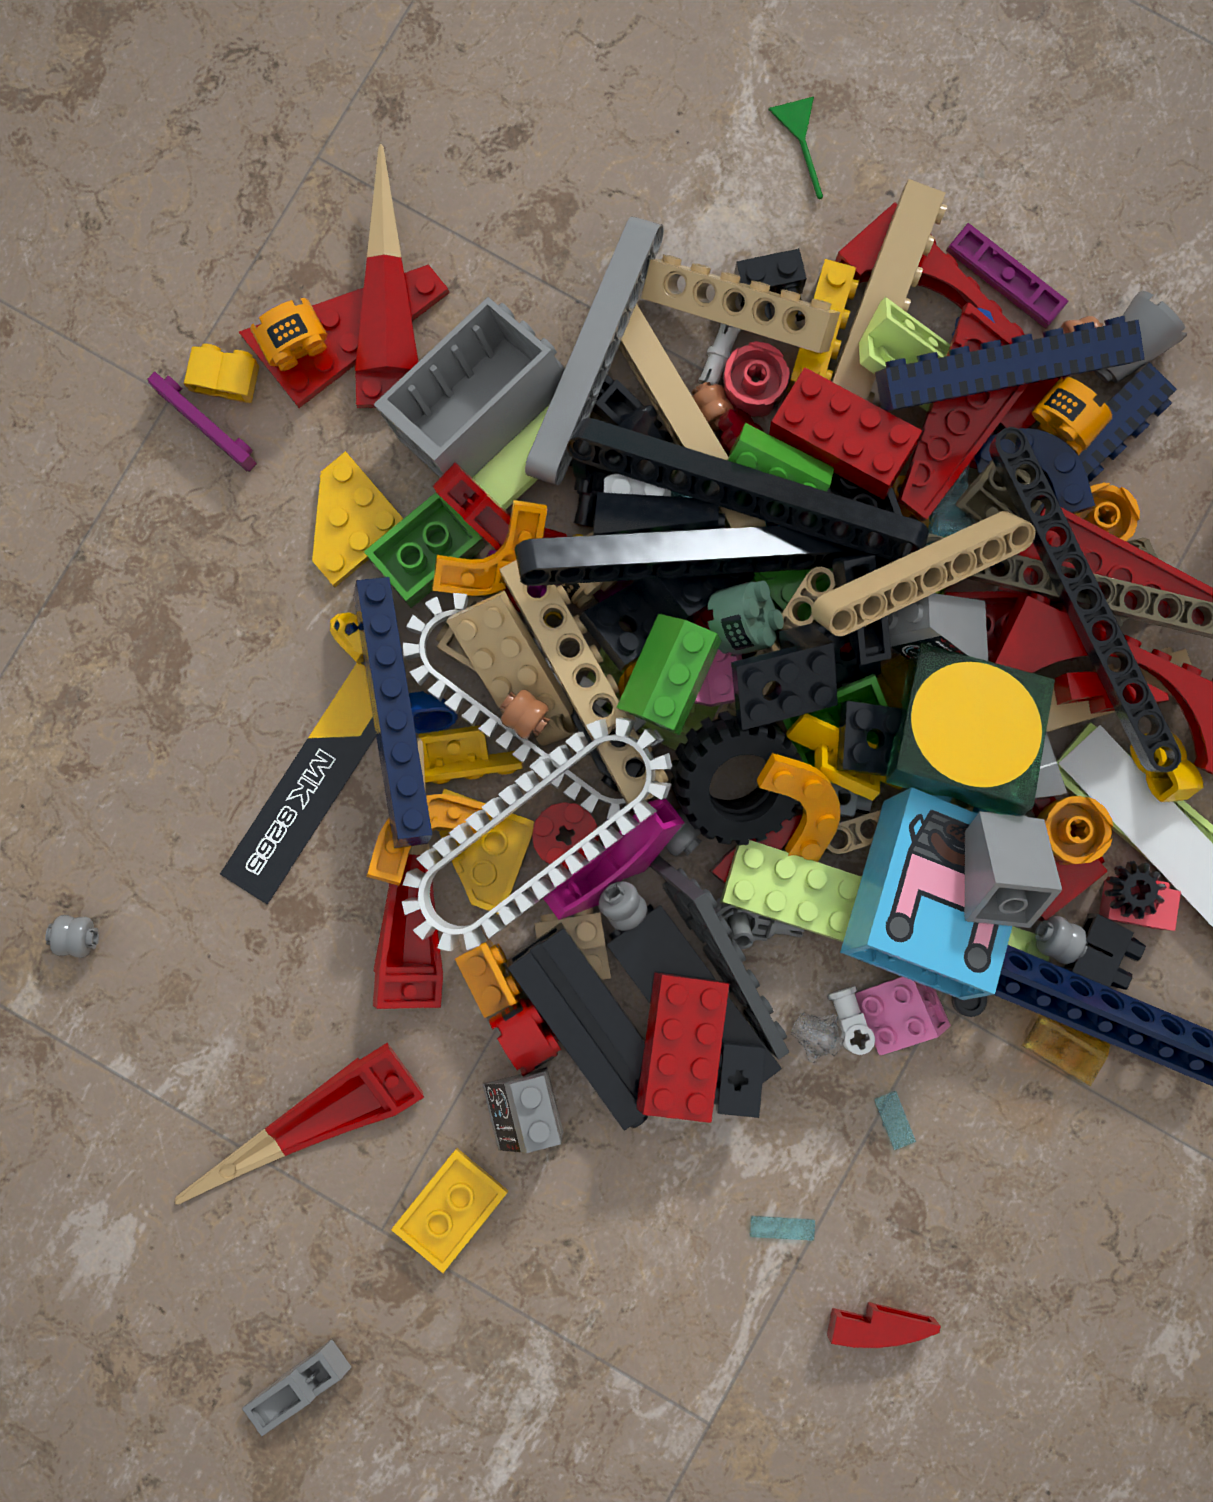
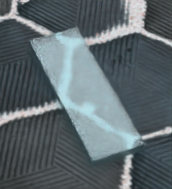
[750,1216,815,1241]

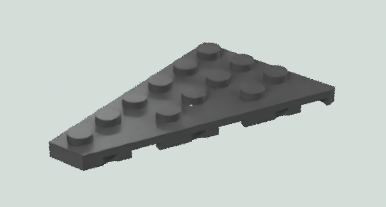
[649,855,790,1060]

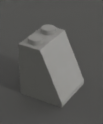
[964,811,1062,928]

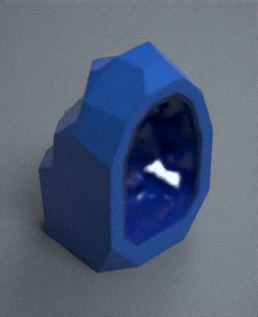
[409,691,458,734]

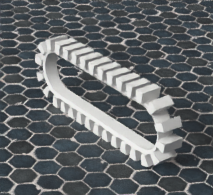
[403,593,671,820]
[402,717,672,951]

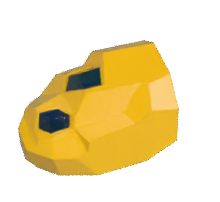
[330,612,364,664]

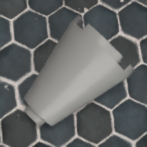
[1094,290,1187,383]

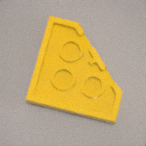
[312,451,403,587]
[437,789,535,914]

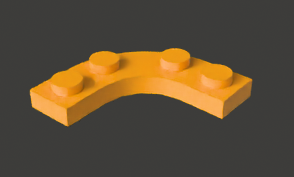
[432,500,548,596]
[757,753,841,862]
[366,794,489,885]

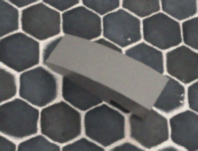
[242,1339,351,1436]

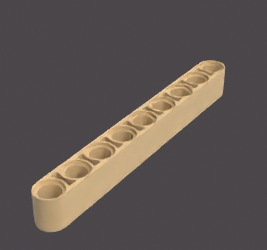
[619,303,766,529]

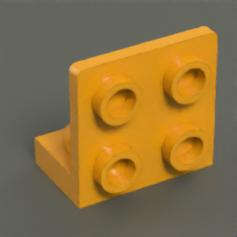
[455,940,523,1018]

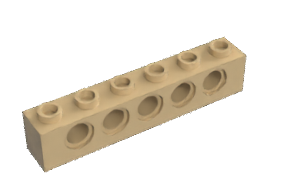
[641,254,840,353]

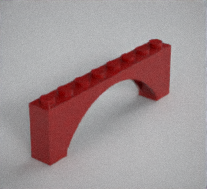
[835,202,1067,434]
[988,592,1213,775]

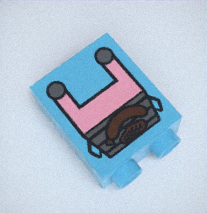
[840,781,1012,1000]

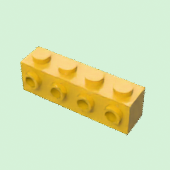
[786,259,859,393]

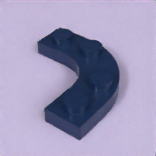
[974,428,1096,514]

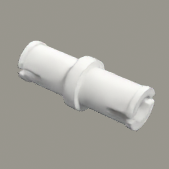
[698,323,741,385]

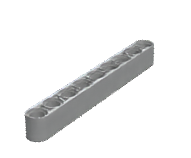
[525,216,664,485]

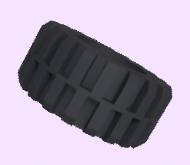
[671,711,803,846]

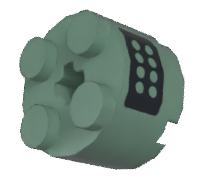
[708,581,784,657]

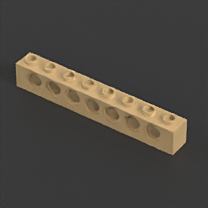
[500,560,669,805]

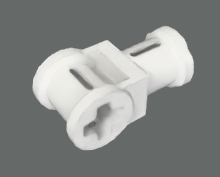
[827,986,875,1055]

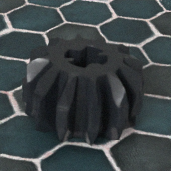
[1104,861,1166,919]

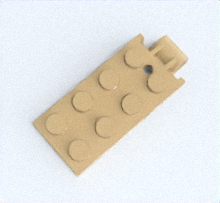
[446,591,575,746]

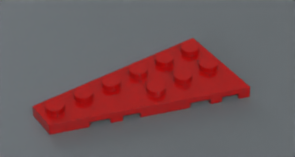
[239,264,449,408]
[897,301,1029,521]
[997,506,1213,625]

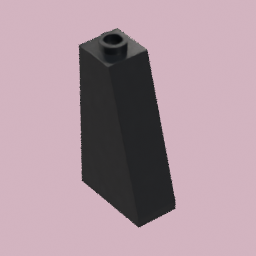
[593,492,725,536]

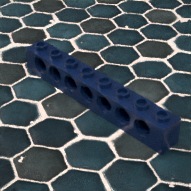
[994,945,1213,1086]

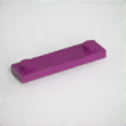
[946,223,1069,329]
[147,371,257,472]

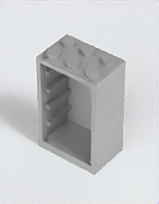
[374,297,565,478]

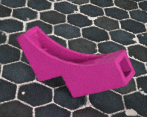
[543,798,685,920]

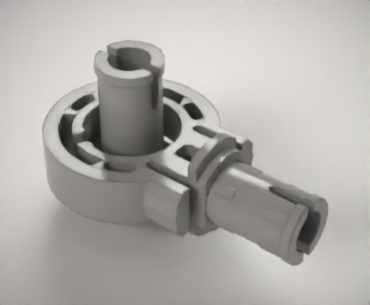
[714,897,805,949]

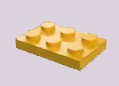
[391,1148,508,1273]

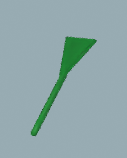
[769,96,823,200]

